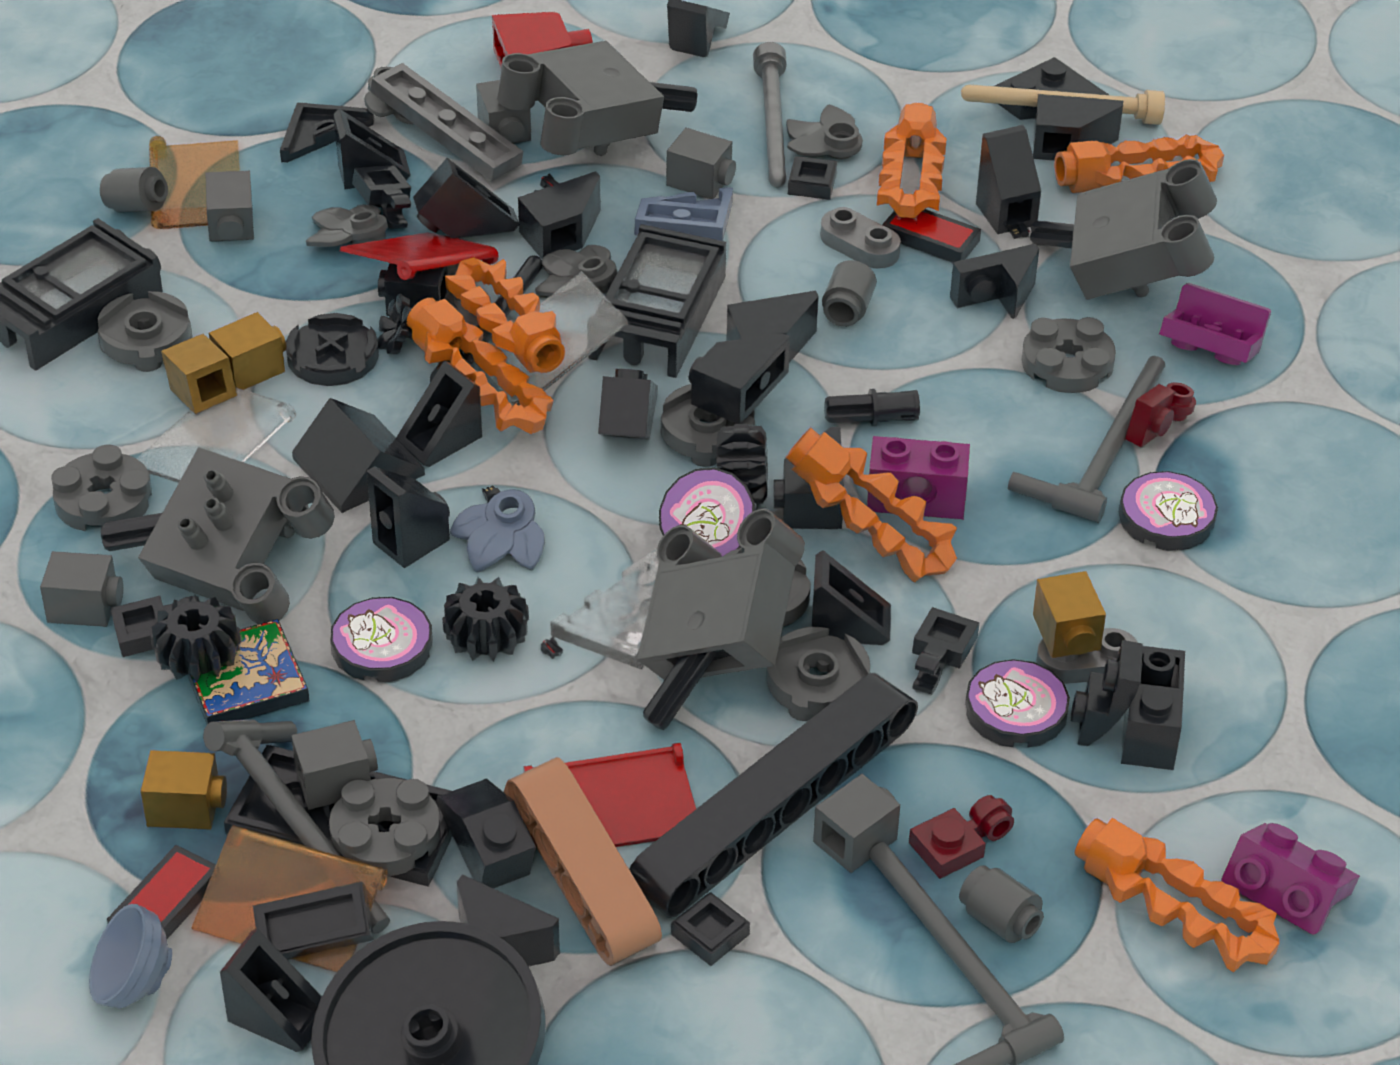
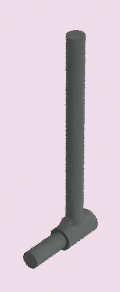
[1008,356,1165,523]
[203,719,390,934]
[869,842,1064,1065]

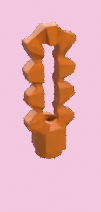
[877,103,947,218]
[1054,134,1224,193]
[445,257,565,373]
[407,298,554,434]
[785,427,957,583]
[1075,818,1280,973]

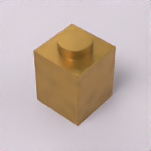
[209,312,287,393]
[161,334,237,414]
[1033,571,1106,658]
[141,750,227,830]

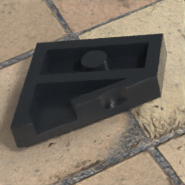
[995,57,1109,120]

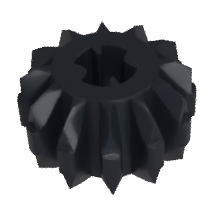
[716,424,768,504]
[442,577,529,662]
[150,595,241,682]

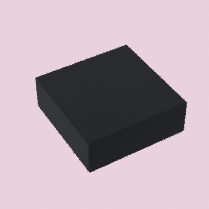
[787,156,837,200]
[671,892,750,966]

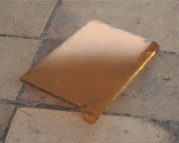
[149,136,240,229]
[191,826,388,973]

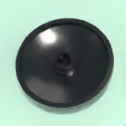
[311,921,546,1065]

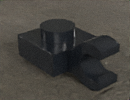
[352,165,411,229]
[110,596,199,658]
[912,607,980,695]

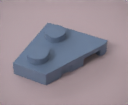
[634,187,733,241]

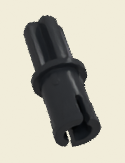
[824,389,920,426]

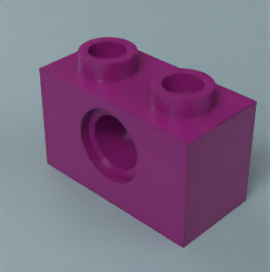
[867,436,970,520]

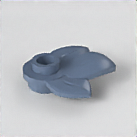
[450,489,545,572]

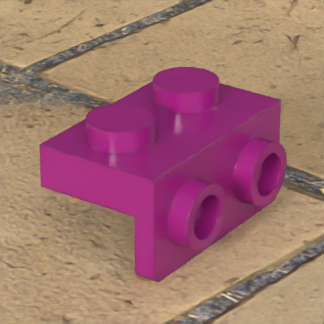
[1159,283,1271,365]
[1221,823,1360,935]

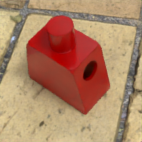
[492,12,593,67]

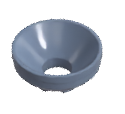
[89,904,172,1009]

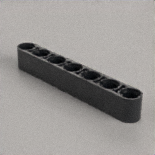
[629,673,918,918]

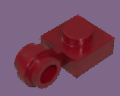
[1125,382,1196,447]
[909,795,1014,879]

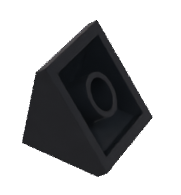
[292,398,425,513]

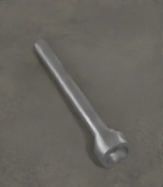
[753,42,787,187]

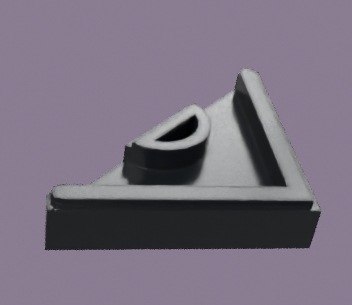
[280,102,375,163]

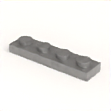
[370,63,524,182]

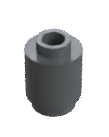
[100,167,168,213]
[822,260,877,327]
[959,865,1044,943]

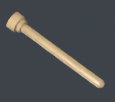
[961,85,1165,125]

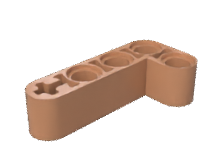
[504,757,662,966]

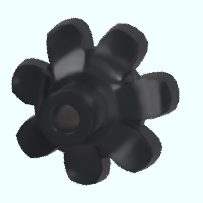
[377,294,413,355]

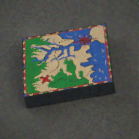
[187,619,310,724]

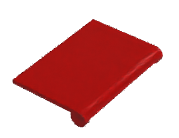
[340,232,499,280]
[523,743,696,859]

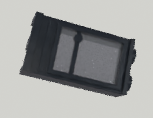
[0,218,163,371]
[588,224,726,378]

